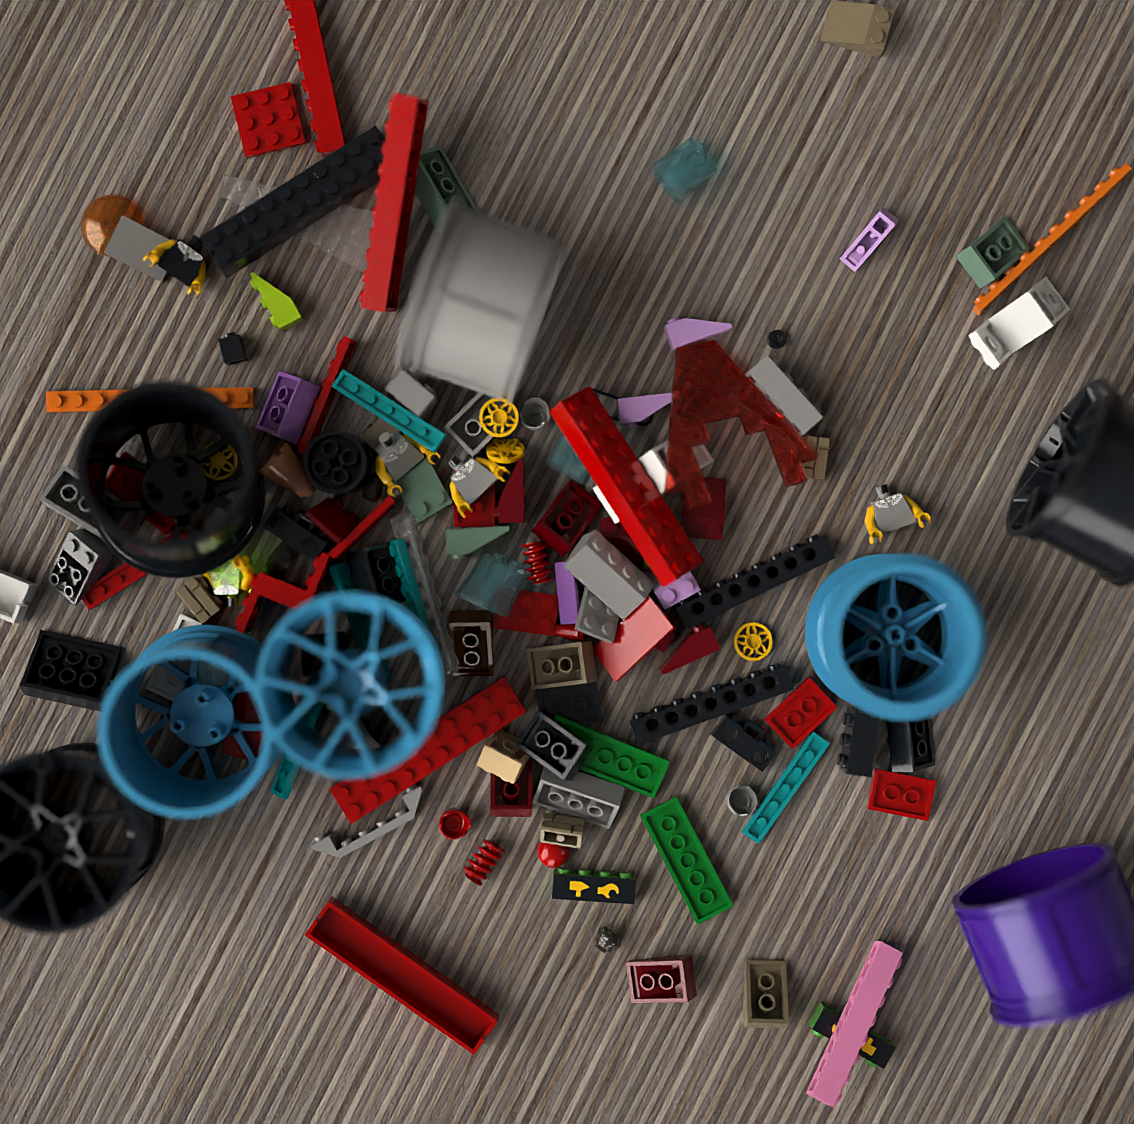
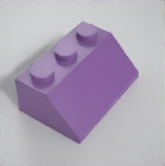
[256,371,320,445]
[554,562,585,624]

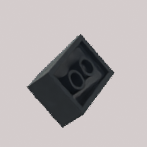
[515,710,594,781]

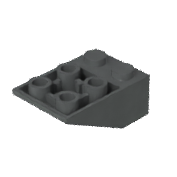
[46,528,114,605]

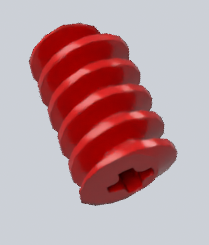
[521,541,553,585]
[463,839,506,886]

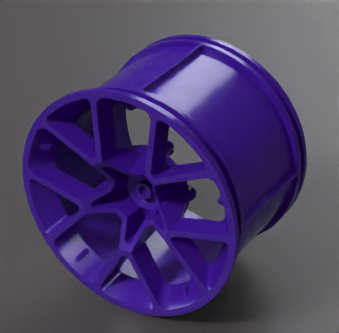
[952,843,1134,1027]

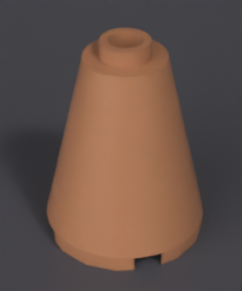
[257,441,315,498]

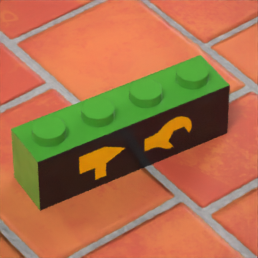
[552,867,636,904]
[809,1002,896,1069]

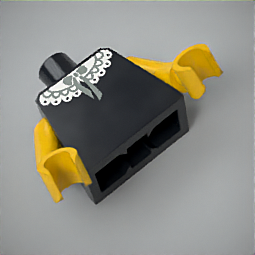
[143,235,206,298]

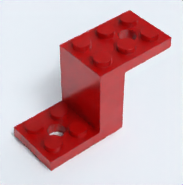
[235,552,333,633]

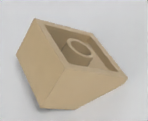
[477,729,530,784]

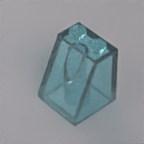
[652,137,717,205]
[455,553,528,617]

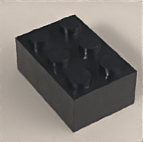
[837,708,880,778]

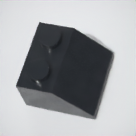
[301,631,346,677]

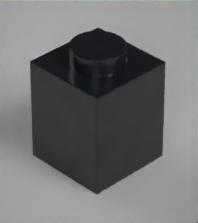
[218,332,248,366]

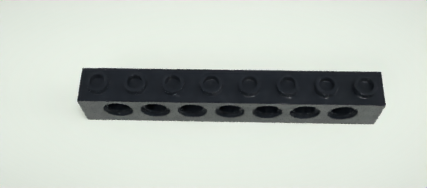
[674,534,835,630]
[629,663,794,745]

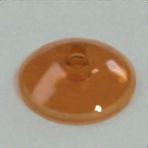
[81,195,144,257]

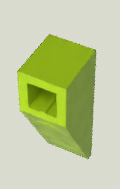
[250,272,304,331]

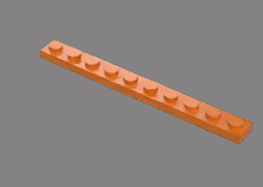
[973,163,1132,316]
[46,387,255,413]

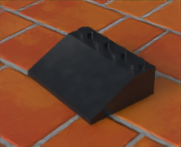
[20,630,122,712]

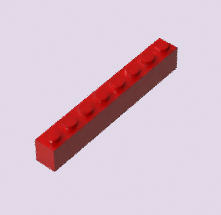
[284,0,346,158]

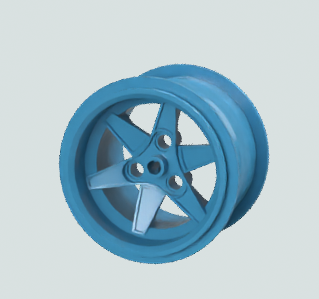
[805,554,987,720]

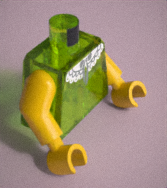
[203,555,255,607]

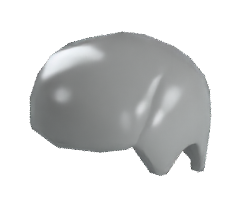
[519,397,551,431]
[726,785,758,816]

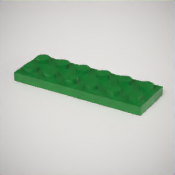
[553,714,670,799]
[640,796,733,925]

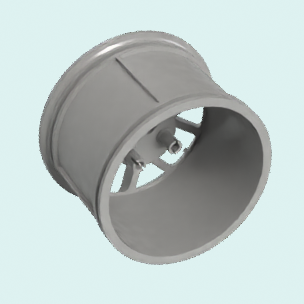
[395,197,567,404]

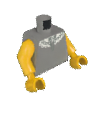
[375,432,441,497]
[448,455,510,518]
[864,484,931,544]

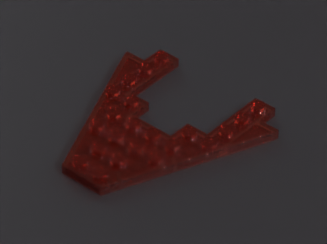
[664,340,817,509]

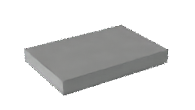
[104,215,169,282]

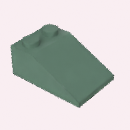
[956,216,1030,288]
[392,453,454,524]
[446,526,510,559]

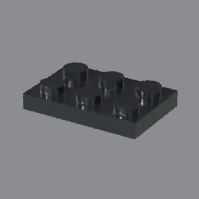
[536,681,603,725]

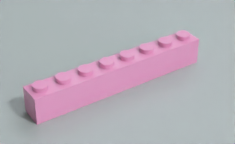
[806,941,903,1108]

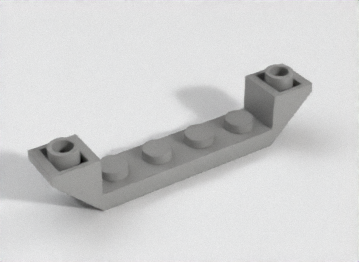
[311,784,424,858]

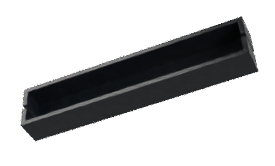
[200,125,386,278]

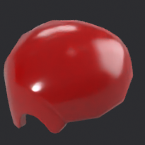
[438,808,471,840]
[536,842,569,868]

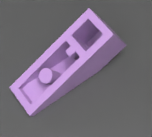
[840,207,898,272]
[664,317,732,351]
[617,392,680,428]

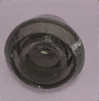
[595,926,622,953]

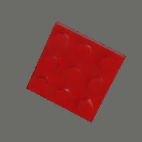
[230,82,307,158]

